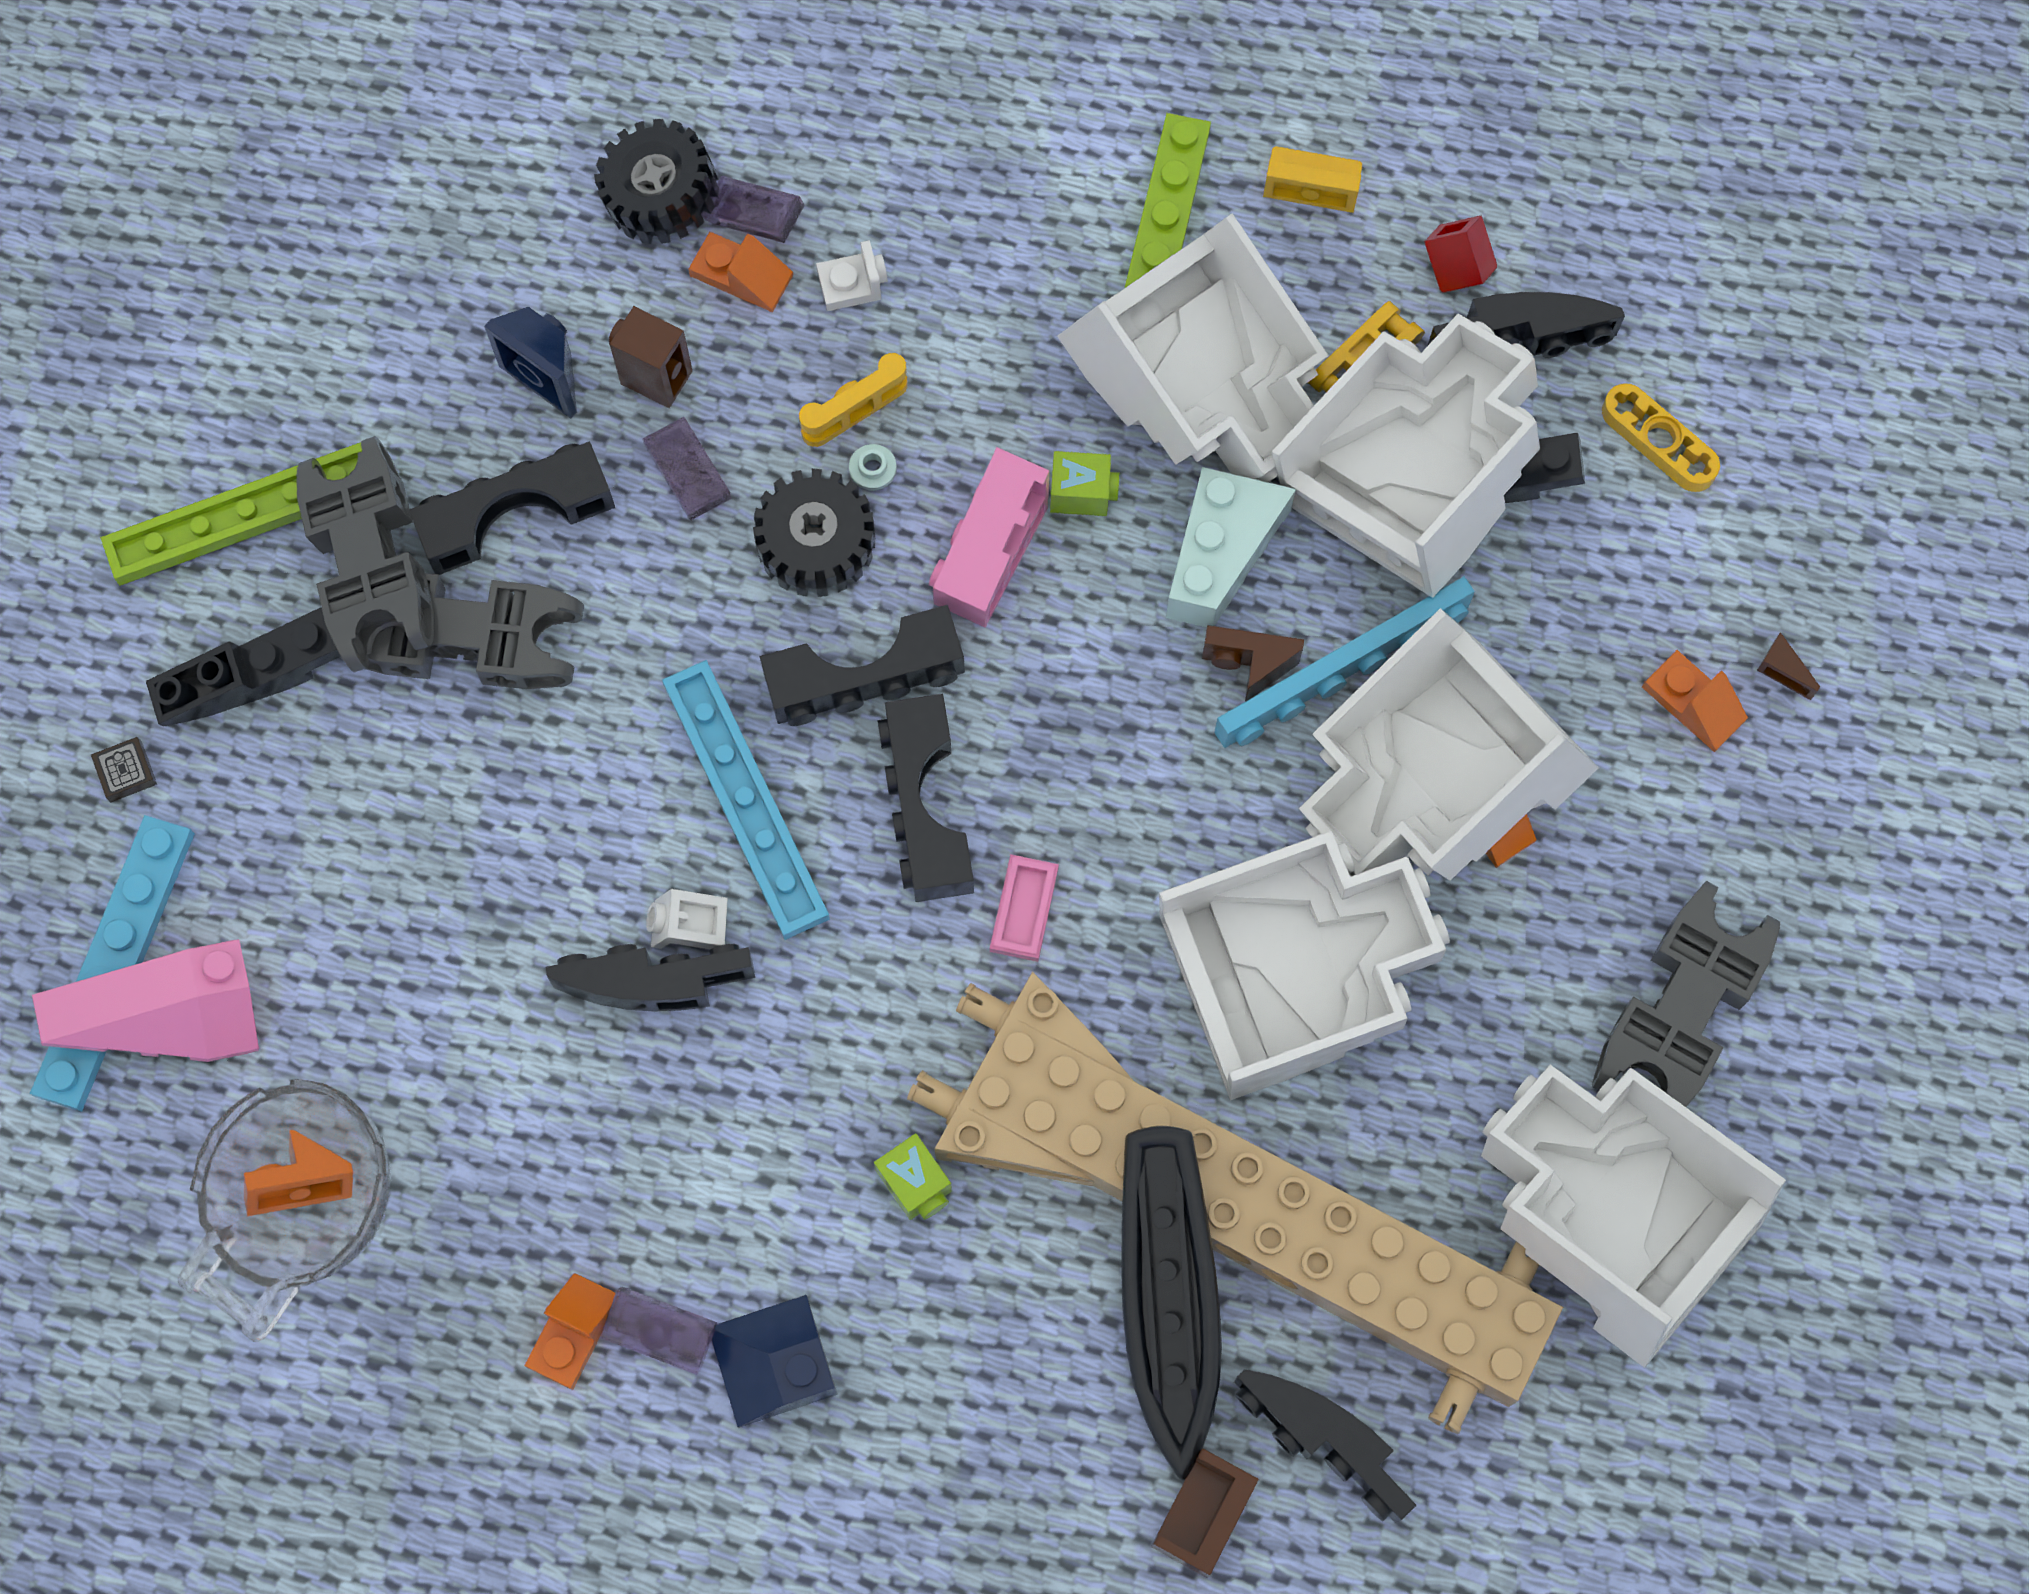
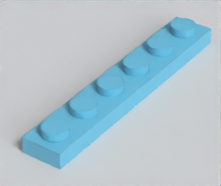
[1214,576,1475,748]
[662,660,830,940]
[30,815,195,1112]

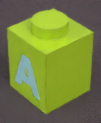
[1050,451,1120,516]
[874,1133,952,1220]

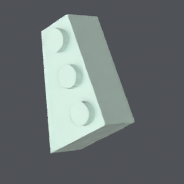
[1166,467,1296,627]

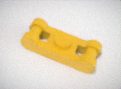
[1308,301,1425,392]
[799,353,907,447]

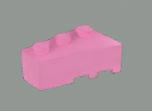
[929,447,1049,628]

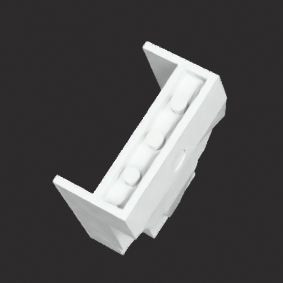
[1057,213,1329,482]
[1272,314,1540,598]
[1299,608,1599,881]
[1159,831,1450,1100]
[1481,1064,1786,1368]

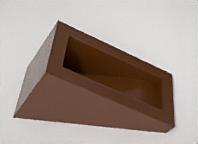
[1757,632,1820,700]

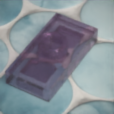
[701,175,805,243]
[643,417,732,521]
[601,1286,717,1375]

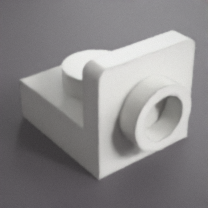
[816,240,888,311]
[646,889,728,949]

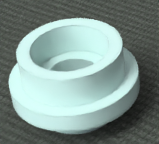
[849,444,897,491]

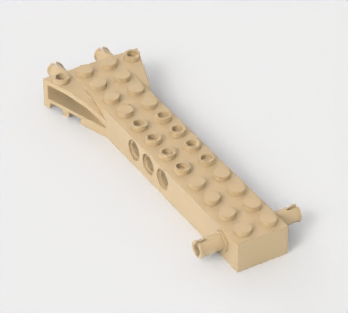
[907,971,1563,1434]

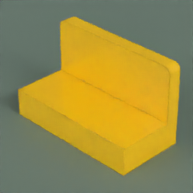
[1263,146,1362,213]

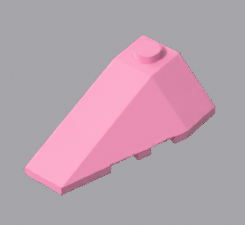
[32,939,259,1062]

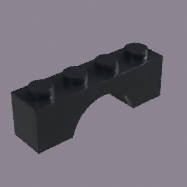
[410,441,615,575]
[759,605,965,726]
[877,694,974,902]

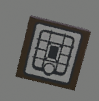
[91,737,157,803]

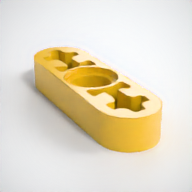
[1602,383,1720,492]

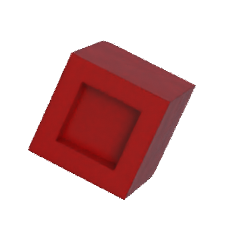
[1424,215,1497,292]

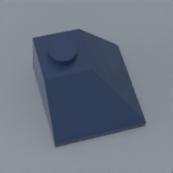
[484,307,577,419]
[708,1295,838,1428]

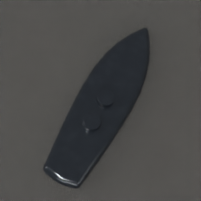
[1121,1126,1222,1480]

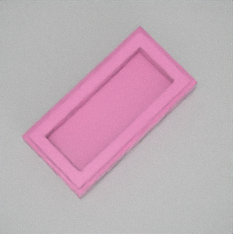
[990,854,1059,962]

